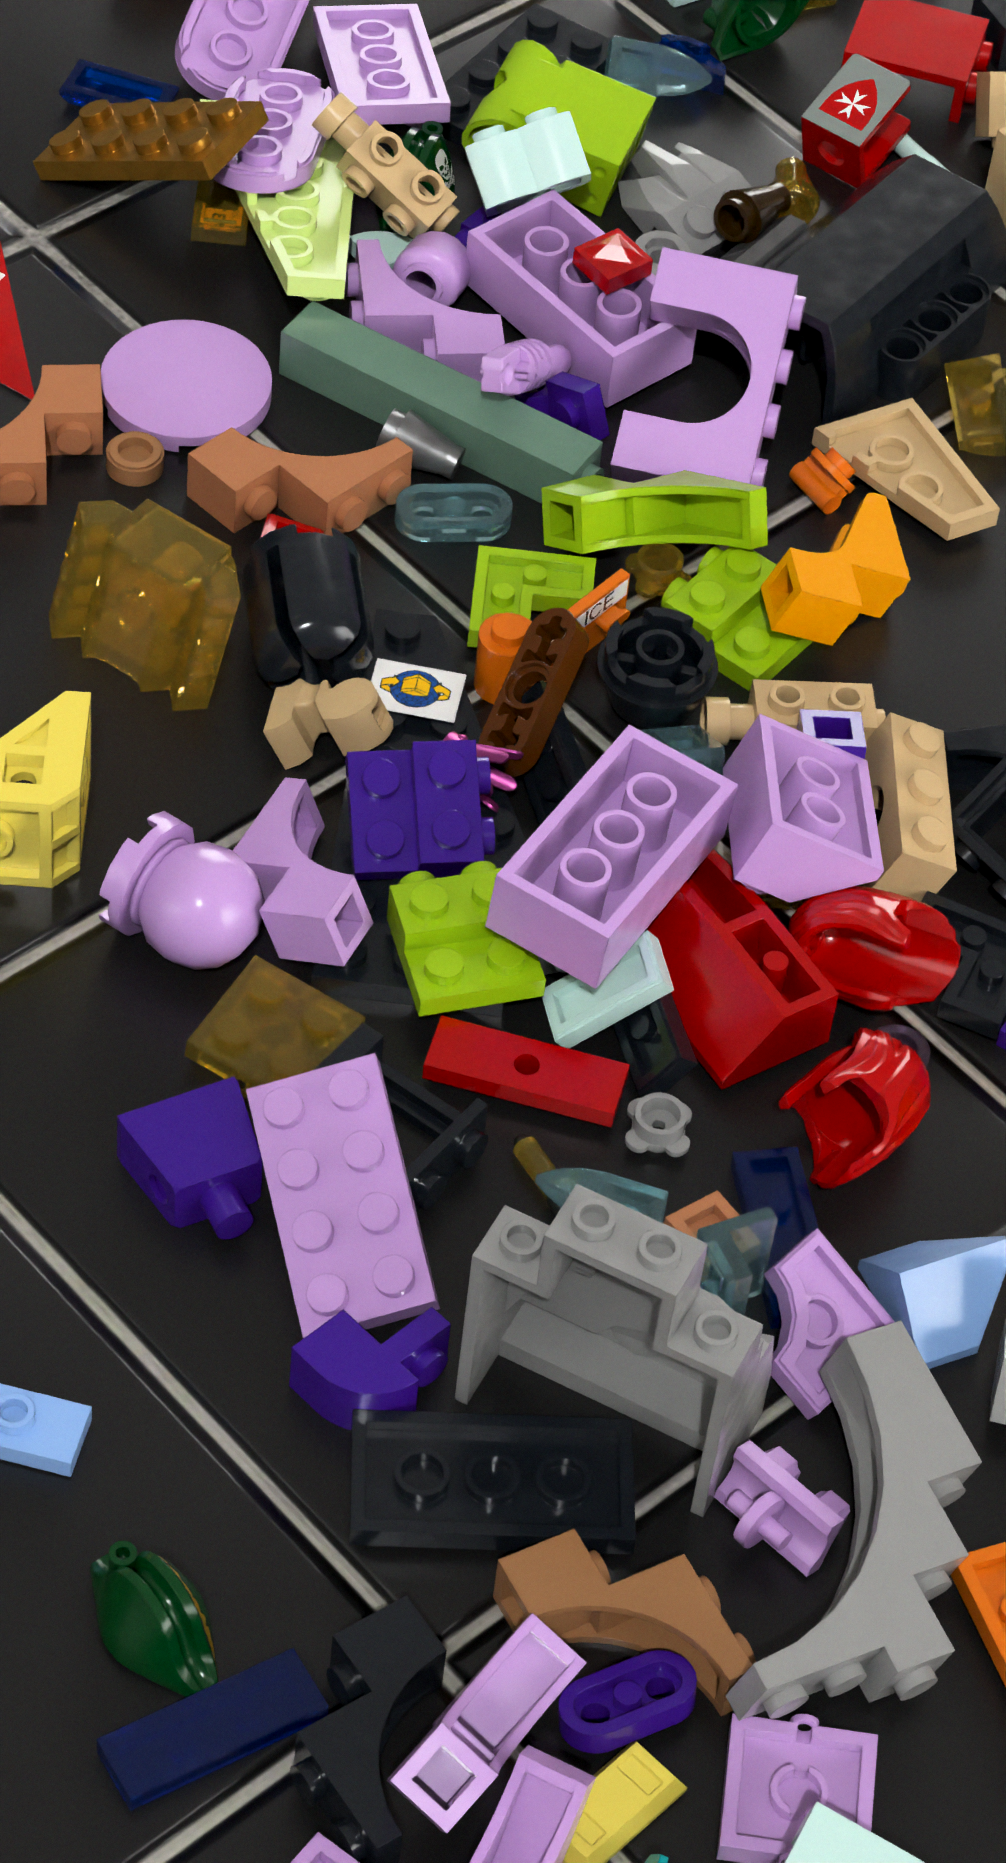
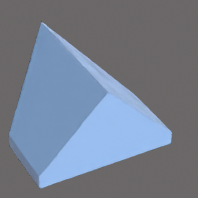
[858,1236,1006,1369]

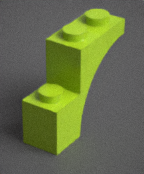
[541,470,768,554]

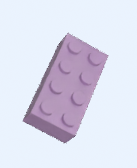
[466,189,697,408]
[485,725,738,989]

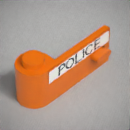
[473,568,630,705]

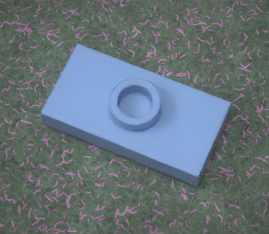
[0,1383,92,1477]

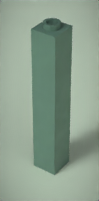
[279,301,604,504]

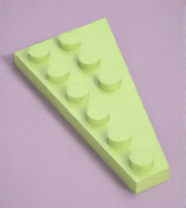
[200,99,354,301]

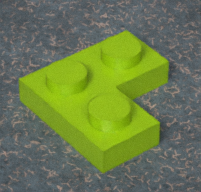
[467,545,596,648]

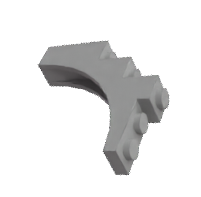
[725,1320,982,1721]

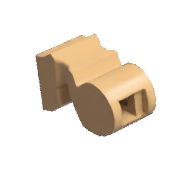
[263,678,393,770]

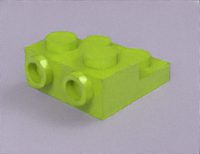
[661,546,813,691]
[387,861,546,1017]

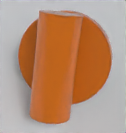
[789,447,856,514]

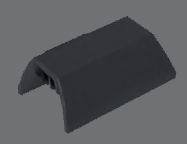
[694,154,1006,425]

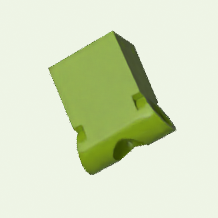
[461,39,657,217]

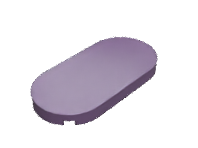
[175,0,309,100]
[213,68,335,194]

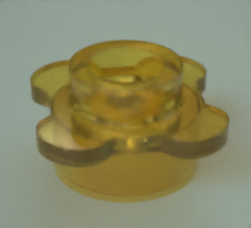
[625,543,692,598]

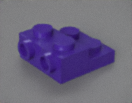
[345,740,495,880]

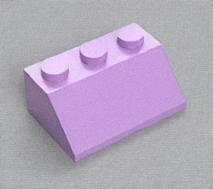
[722,714,884,903]

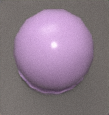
[99,811,265,970]

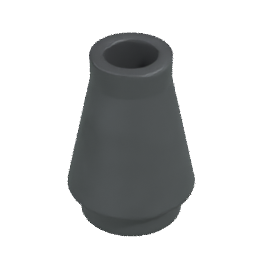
[376,408,466,480]

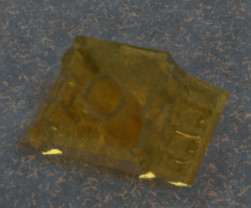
[49,498,241,711]

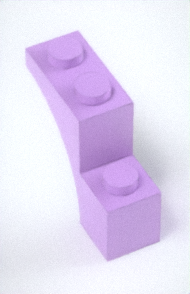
[345,239,505,382]
[233,777,373,966]
[386,1613,587,1833]
[469,1745,596,1863]

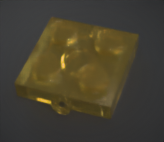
[184,955,366,1098]

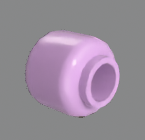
[392,231,471,306]

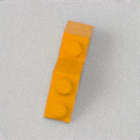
[760,493,911,646]

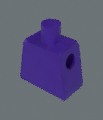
[117,1076,263,1240]

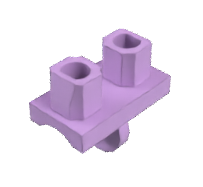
[714,1440,850,1577]

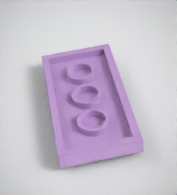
[313,4,451,128]
[246,1053,440,1338]

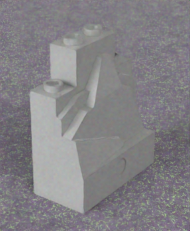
[455,1184,774,1517]

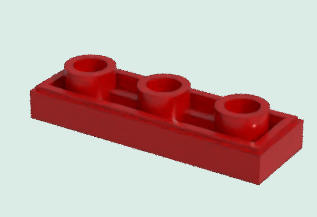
[422,1015,630,1128]

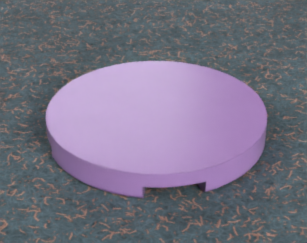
[101,320,272,452]

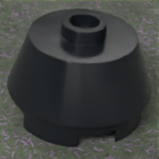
[597,607,718,729]

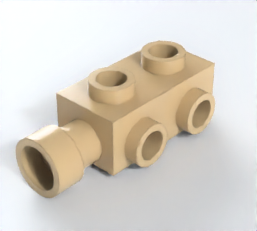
[312,92,460,239]
[699,679,886,746]

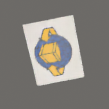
[371,658,467,723]

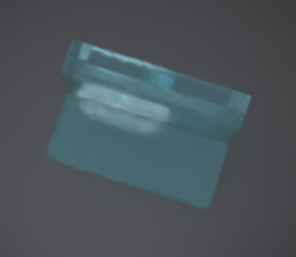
[696,1207,778,1315]

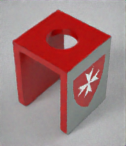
[801,54,911,188]

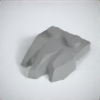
[618,140,751,256]

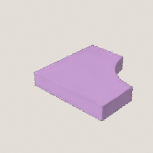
[764,1228,895,1420]

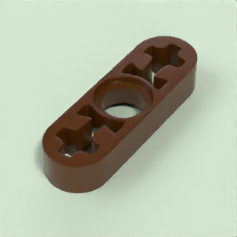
[478,608,589,777]

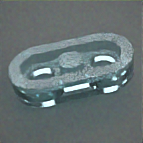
[395,483,513,542]

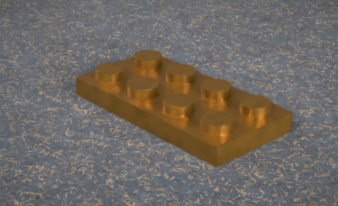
[33,97,269,180]

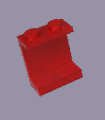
[841,0,994,123]

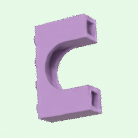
[611,247,806,486]

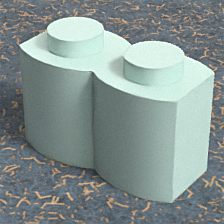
[465,107,591,217]

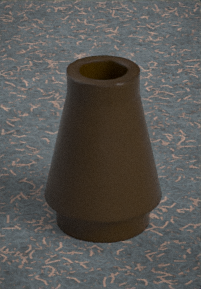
[714,182,791,243]

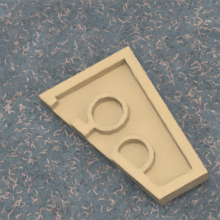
[812,398,1000,541]

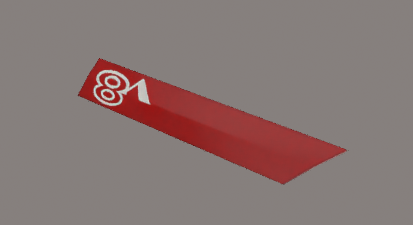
[0,241,35,400]

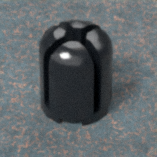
[241,524,374,690]

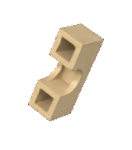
[863,712,957,902]

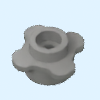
[625,1092,692,1157]

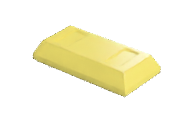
[563,1741,688,1863]

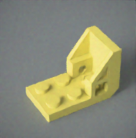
[0,691,91,888]

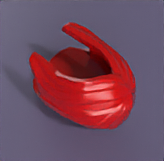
[788,886,961,1012]
[778,1028,931,1189]

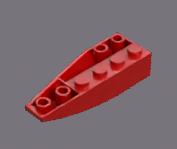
[647,849,839,1090]

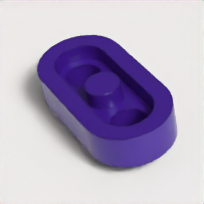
[558,1650,697,1754]

